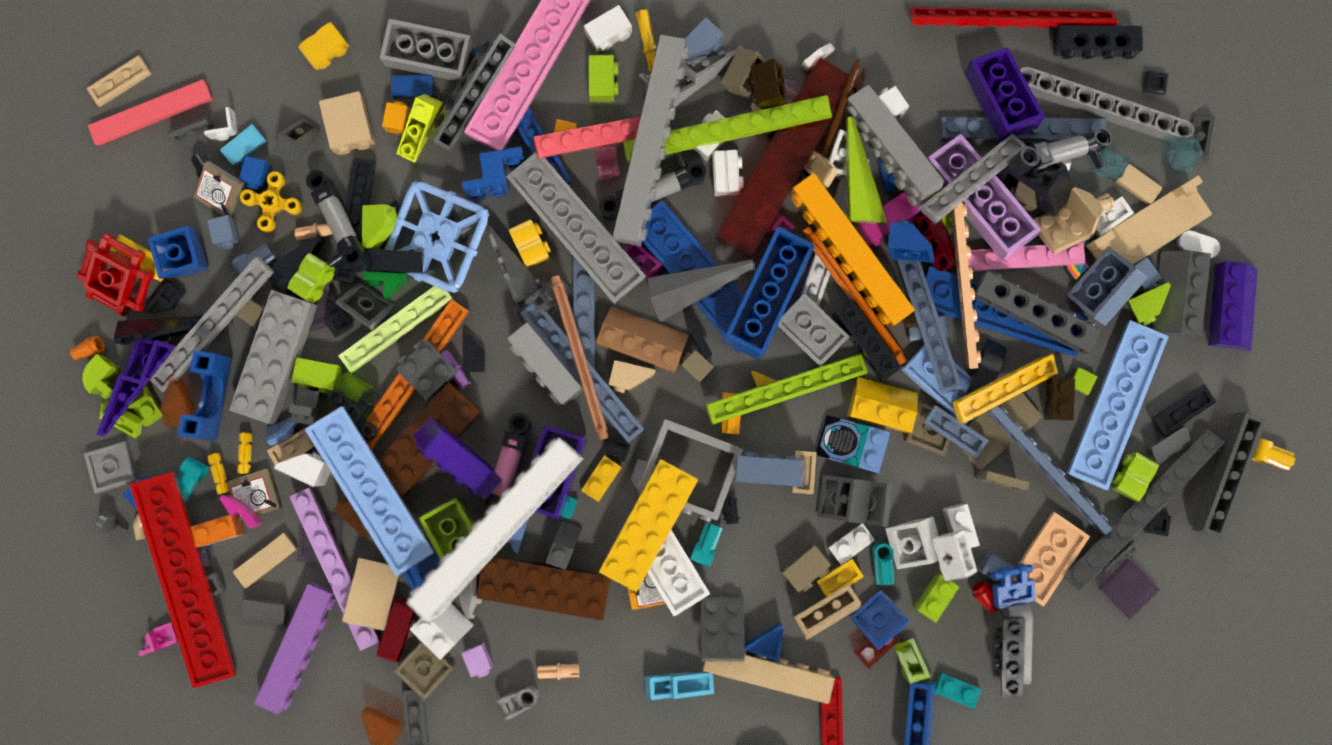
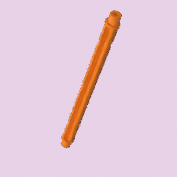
[802,227,907,366]

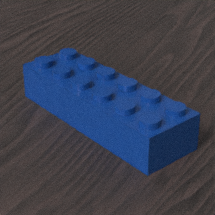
[721,227,815,360]

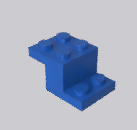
[462,147,526,201]

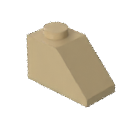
[609,360,656,393]

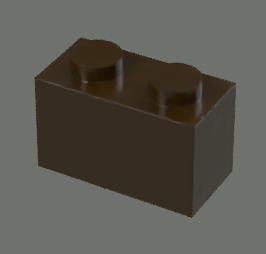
[750,58,788,110]
[1045,377,1075,421]

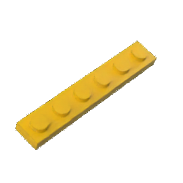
[952,354,1058,423]

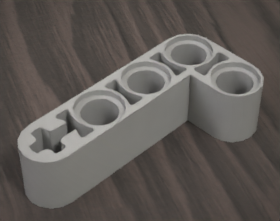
[1000,603,1033,684]

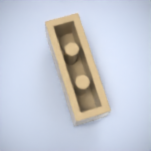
[794,584,861,640]

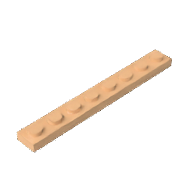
[951,203,981,369]

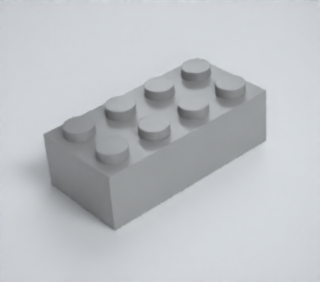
[380,19,474,82]
[507,323,583,406]

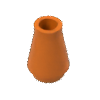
[70,336,105,360]

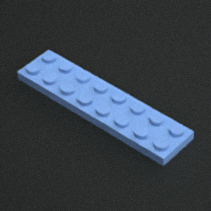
[1066,320,1169,490]
[305,406,434,576]

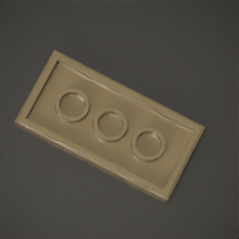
[960,393,1043,470]

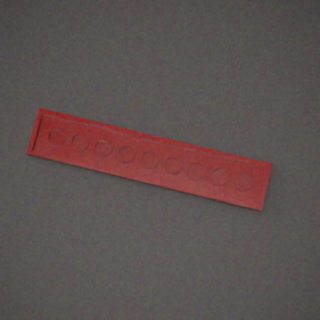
[129,472,237,689]

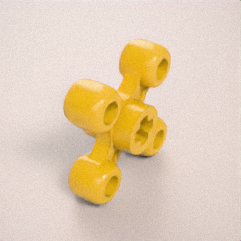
[239,171,303,233]

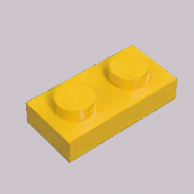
[581,455,622,502]
[816,558,864,598]

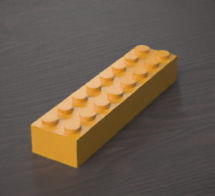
[790,173,915,326]

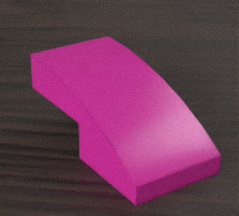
[219,495,263,529]

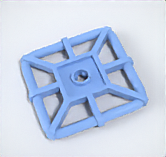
[384,180,489,293]

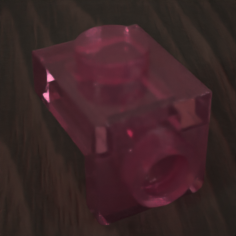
[595,145,620,180]

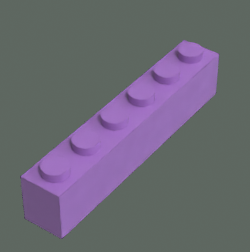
[254,582,336,714]

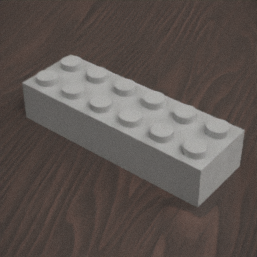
[846,85,944,210]
[229,290,318,424]

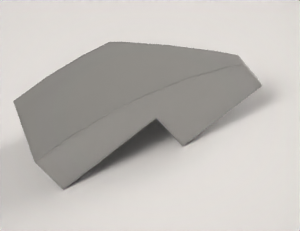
[458,576,482,619]

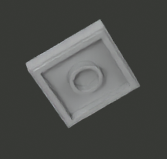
[84,441,138,494]

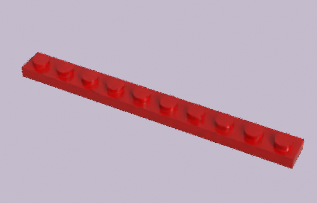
[909,7,1118,28]

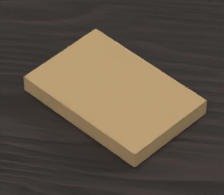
[341,558,399,631]

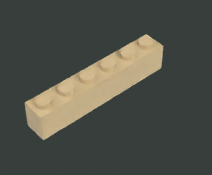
[703,649,835,704]

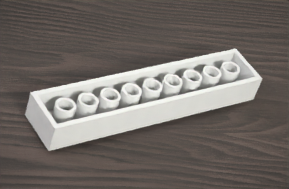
[407,439,584,621]

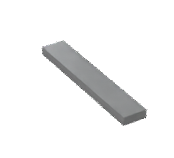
[920,134,1028,223]

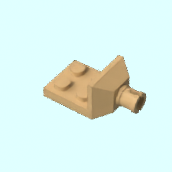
[1033,187,1114,255]

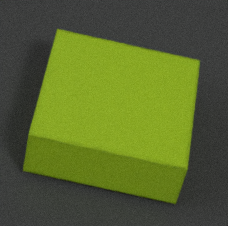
[1072,367,1097,396]

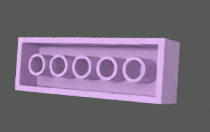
[927,134,1041,261]

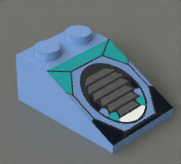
[816,415,890,473]

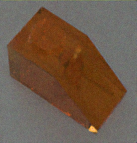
[160,380,196,429]
[361,706,405,745]

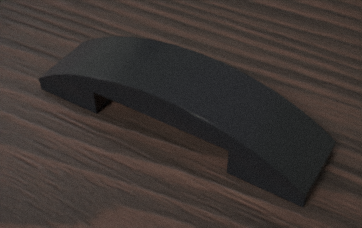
[961,339,1007,421]

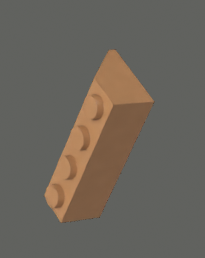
[596,306,689,374]

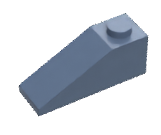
[684,17,724,61]

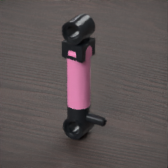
[481,413,531,521]

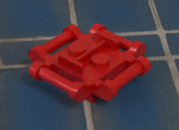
[76,233,155,317]

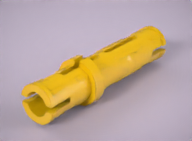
[635,10,658,73]

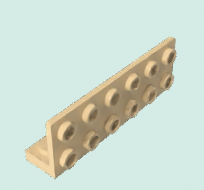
[1086,175,1212,265]

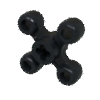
[327,389,379,440]

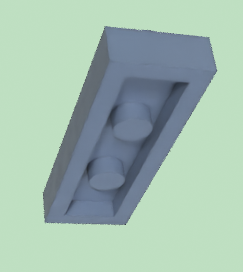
[922,405,989,458]

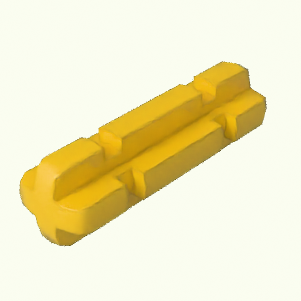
[237,433,252,474]
[208,453,229,494]

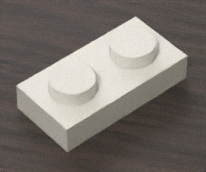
[1095,197,1134,237]
[828,523,875,565]

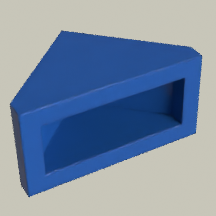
[745,622,784,662]

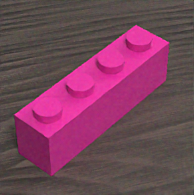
[854,192,924,249]

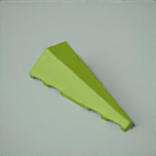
[846,117,887,224]

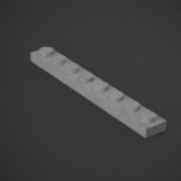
[150,257,274,393]

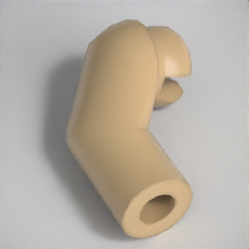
[133,514,146,540]

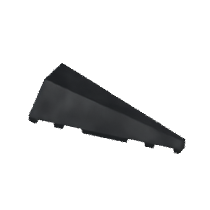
[113,315,233,345]

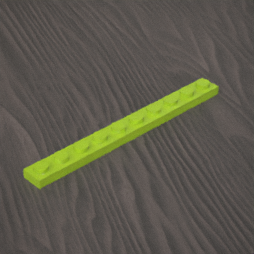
[623,95,832,163]

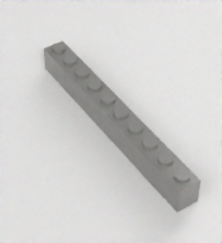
[613,35,690,246]

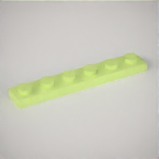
[339,286,453,373]

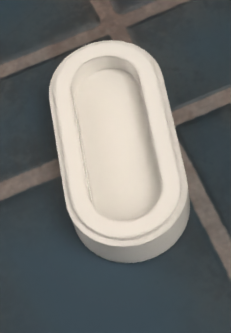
[1177,231,1220,258]

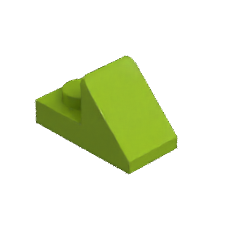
[128,384,165,427]
[893,639,930,683]

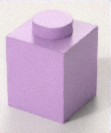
[461,642,494,678]

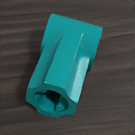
[177,456,209,502]
[690,522,723,567]
[871,541,894,585]

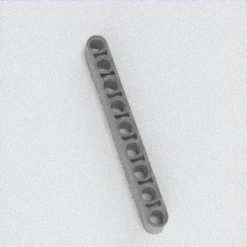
[1020,67,1194,144]

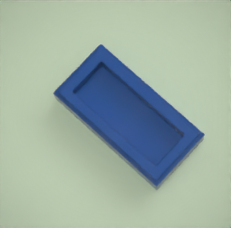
[391,75,434,98]

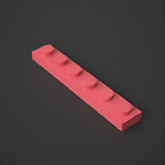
[533,116,641,159]

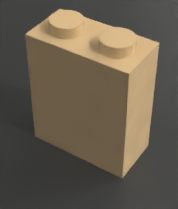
[319,91,375,155]

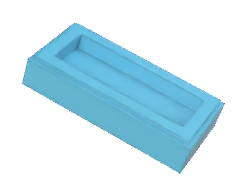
[220,124,267,167]

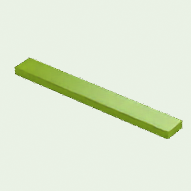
[705,354,868,425]

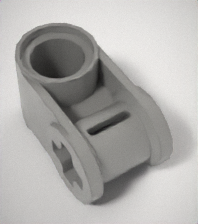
[496,685,539,720]

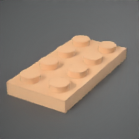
[1011,512,1090,606]

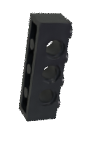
[1054,25,1143,59]
[832,300,902,382]

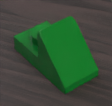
[363,271,410,300]

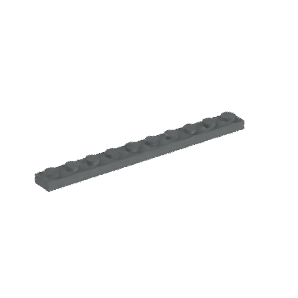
[1064,429,1225,593]

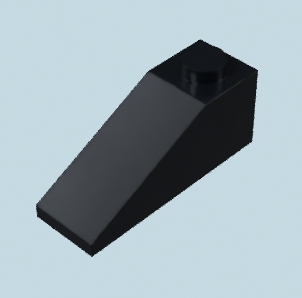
[267,236,325,294]

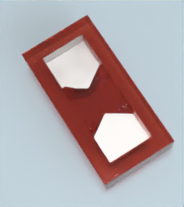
[853,635,900,669]

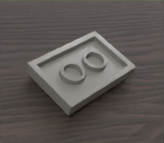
[778,293,850,367]

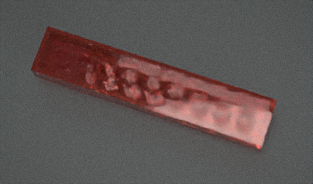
[715,58,849,259]

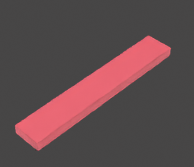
[88,79,213,146]

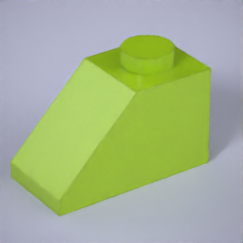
[362,204,397,249]
[1127,282,1171,325]

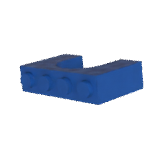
[177,350,233,440]

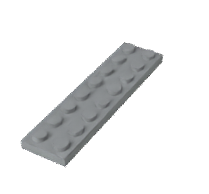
[506,152,646,304]

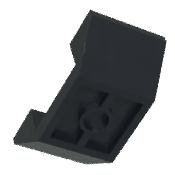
[996,142,1074,218]

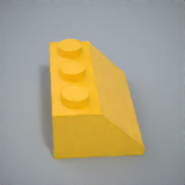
[847,377,918,433]

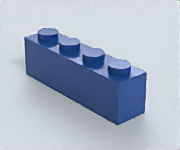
[905,680,936,745]

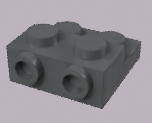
[396,340,458,401]

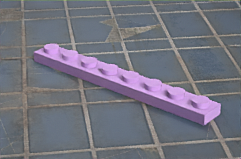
[290,487,381,651]

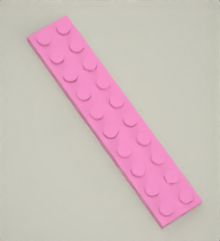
[464,0,590,151]

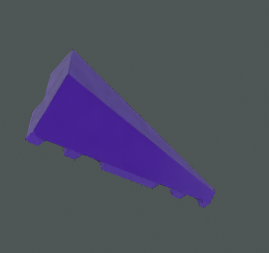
[96,339,176,437]

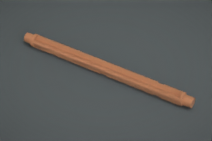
[551,275,609,440]

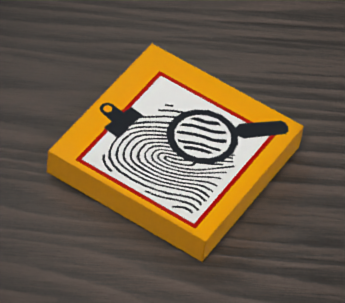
[628,573,665,610]

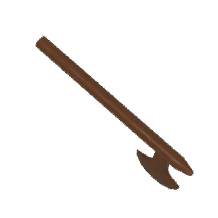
[820,59,866,159]

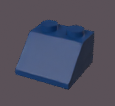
[888,220,935,263]
[148,226,209,279]

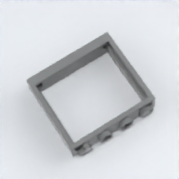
[637,419,743,522]

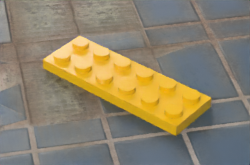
[599,459,698,592]

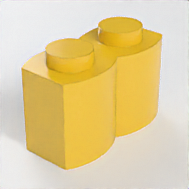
[298,22,349,70]
[509,219,551,269]

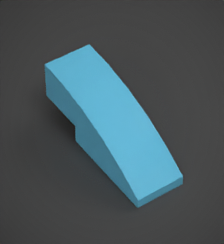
[644,672,714,700]

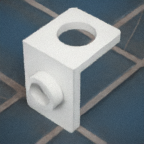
[204,107,239,140]

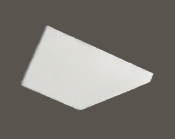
[801,43,835,73]

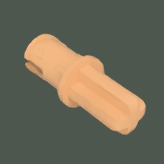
[295,223,333,240]
[537,663,579,680]

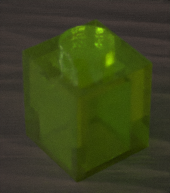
[336,372,373,402]

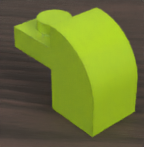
[82,354,121,400]

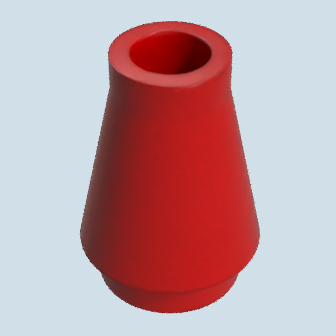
[971,581,999,614]

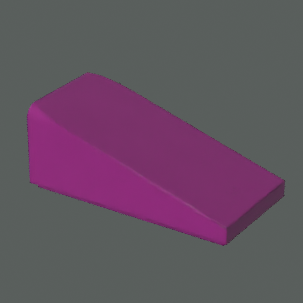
[623,244,665,281]

